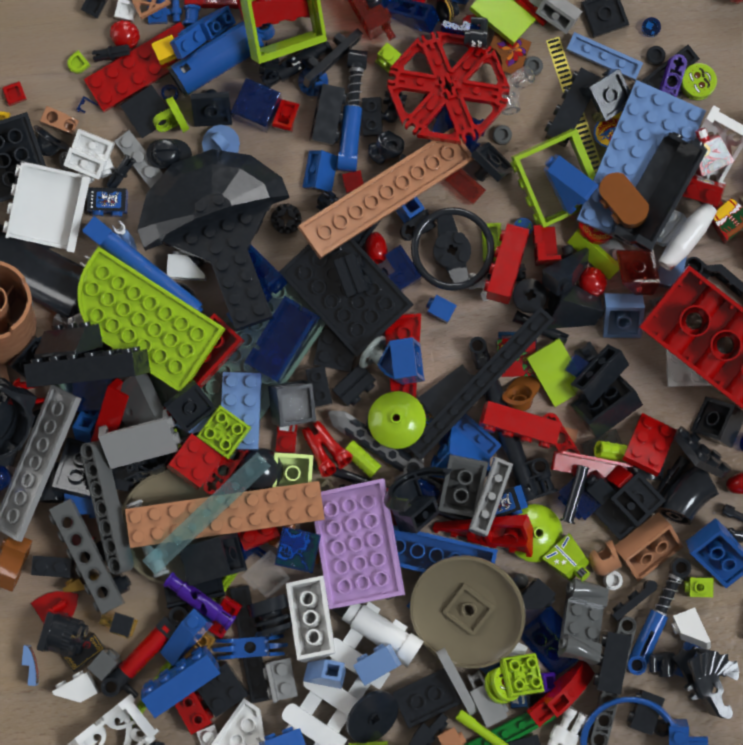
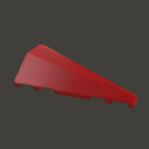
[433,514,533,557]

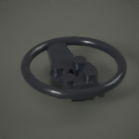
[411,207,495,291]

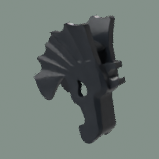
[671,646,739,719]

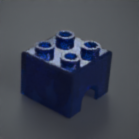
[231,78,282,133]

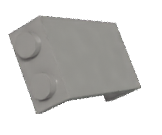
[98,409,181,469]

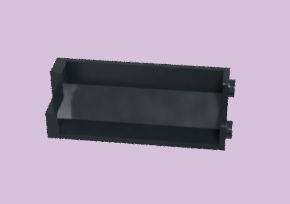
[609,132,708,252]

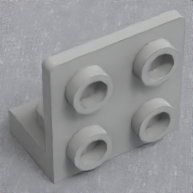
[263,658,298,703]

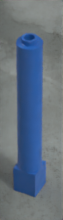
[82,216,204,313]

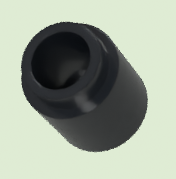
[101,573,131,597]

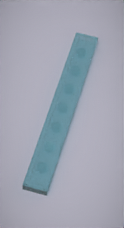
[142,452,271,575]

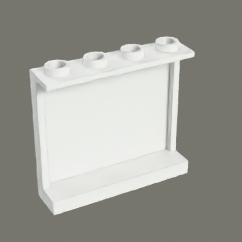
[3,161,90,253]

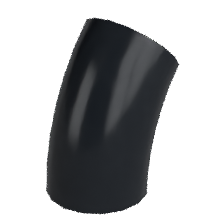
[657,466,719,525]

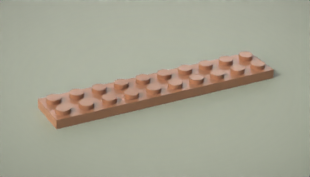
[297,128,474,259]
[125,481,325,548]

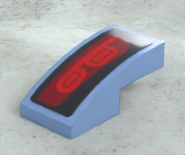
[22,645,39,686]

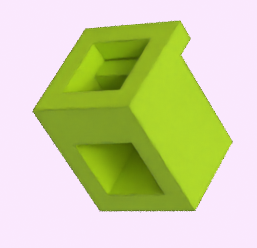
[375,42,402,73]

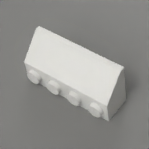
[286,576,336,663]

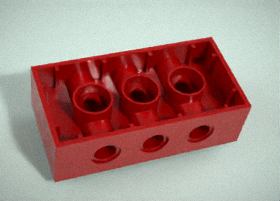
[639,266,743,409]

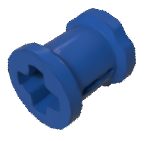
[183,4,201,27]

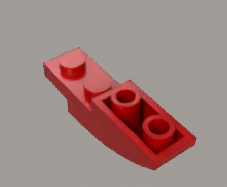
[526,660,595,727]

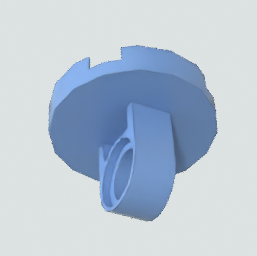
[202,125,240,153]

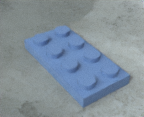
[221,372,262,450]

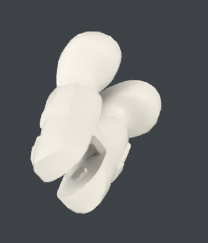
[547,706,589,745]

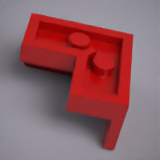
[532,225,561,266]

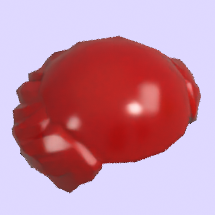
[110,20,140,49]
[578,267,607,297]

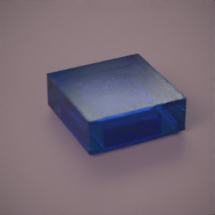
[565,354,590,378]

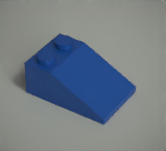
[686,518,743,588]

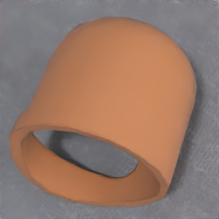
[588,540,622,576]

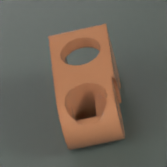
[40,106,79,136]

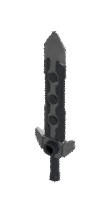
[328,411,443,491]

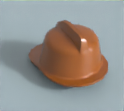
[502,376,540,411]

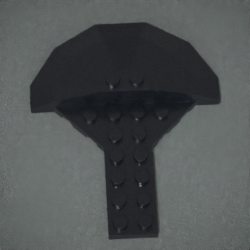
[137,149,290,332]

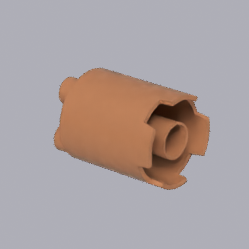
[0,261,37,365]

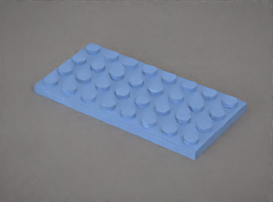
[576,80,706,248]

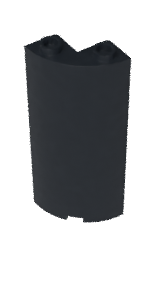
[0,224,85,318]

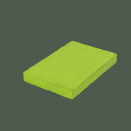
[469,0,536,46]
[526,338,580,407]

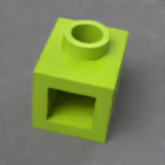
[684,577,714,598]

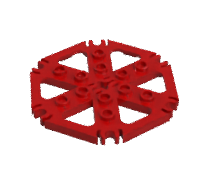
[387,31,510,145]

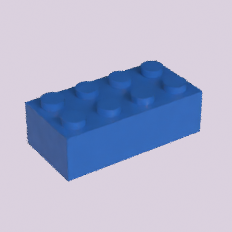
[141,645,220,718]

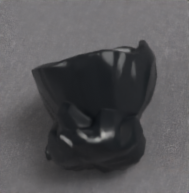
[368,131,405,165]

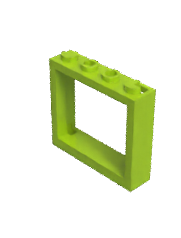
[240,0,327,64]
[510,128,595,228]

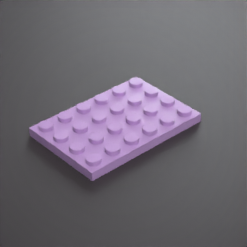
[314,479,405,609]

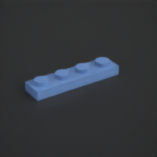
[566,32,643,81]

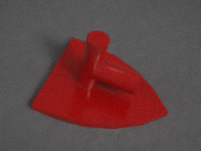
[31,591,79,623]

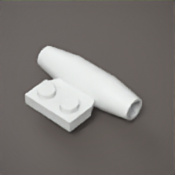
[656,203,717,271]

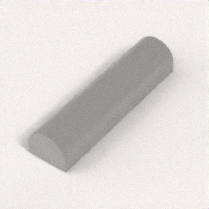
[468,457,513,537]

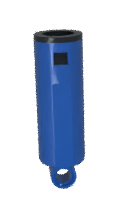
[167,20,275,97]

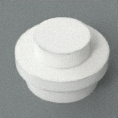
[603,571,623,590]

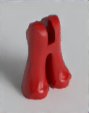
[302,420,353,477]

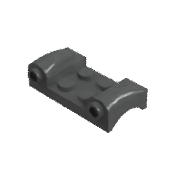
[558,579,609,666]

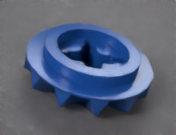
[298,67,328,96]

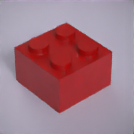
[166,433,223,490]

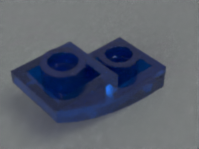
[441,20,480,35]

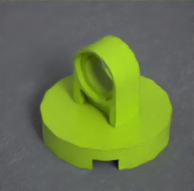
[153,96,189,133]

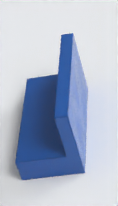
[303,150,338,193]

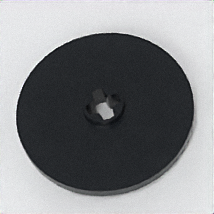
[346,690,398,743]

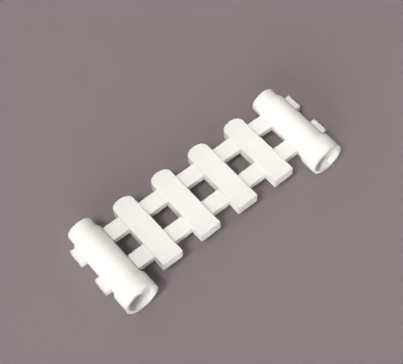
[282,602,424,745]

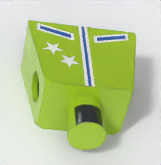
[542,533,590,581]

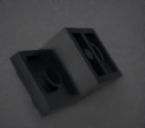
[593,472,666,541]

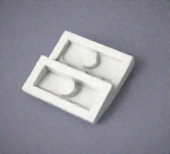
[64,129,115,180]

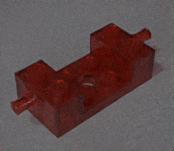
[347,0,396,41]

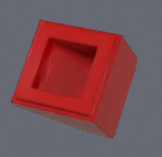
[606,466,633,489]

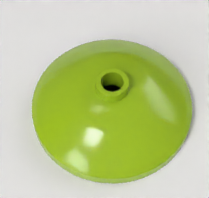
[368,391,426,449]
[514,504,563,562]

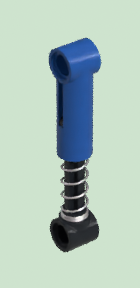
[337,49,368,172]
[626,558,692,675]

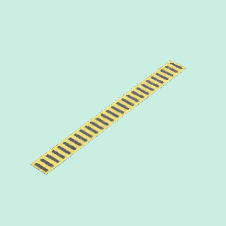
[546,37,601,174]

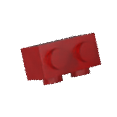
[175,690,214,735]

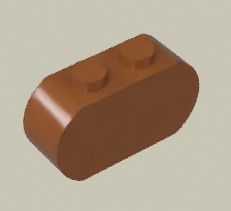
[599,172,649,228]

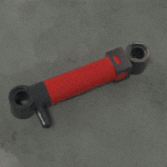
[101,606,189,699]

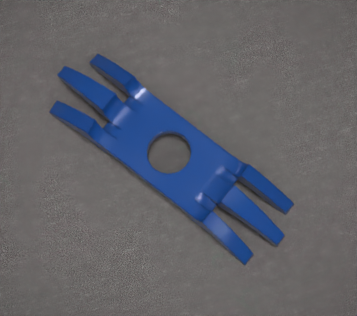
[212,634,288,660]

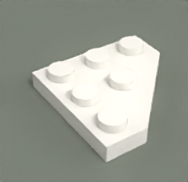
[211,699,265,745]

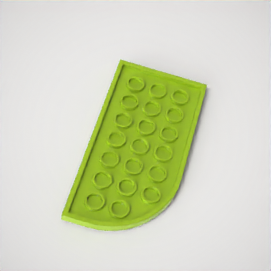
[78,246,225,391]

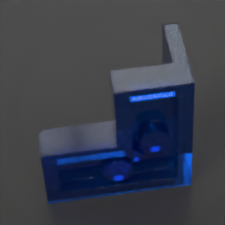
[385,245,422,292]

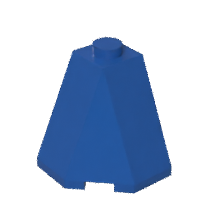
[543,154,599,214]
[430,427,491,478]

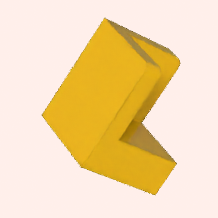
[152,35,177,65]

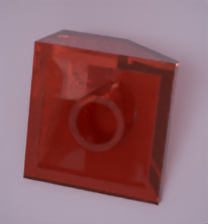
[616,250,660,295]

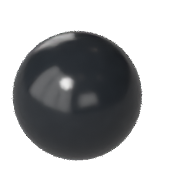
[237,448,283,491]

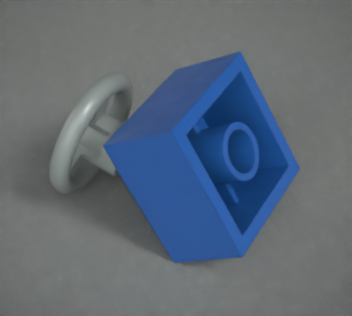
[359,336,425,385]

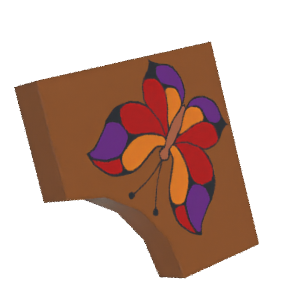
[490,32,532,78]

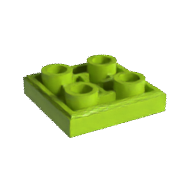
[197,405,252,460]
[500,653,545,698]

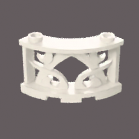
[695,105,743,184]
[67,694,159,745]

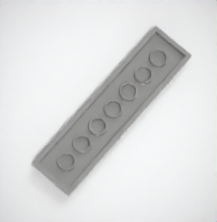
[0,385,81,542]

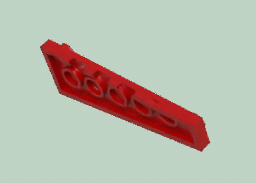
[385,313,421,421]

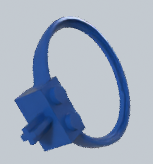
[580,697,708,745]

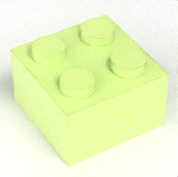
[272,452,313,488]

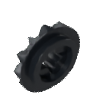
[271,203,302,234]

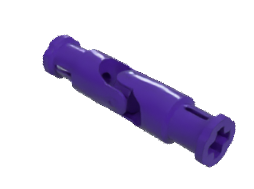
[163,572,236,631]

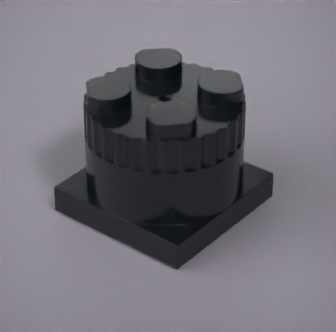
[37,612,89,658]

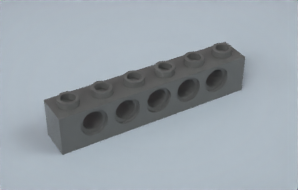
[49,499,125,614]

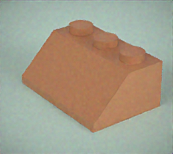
[615,512,684,582]

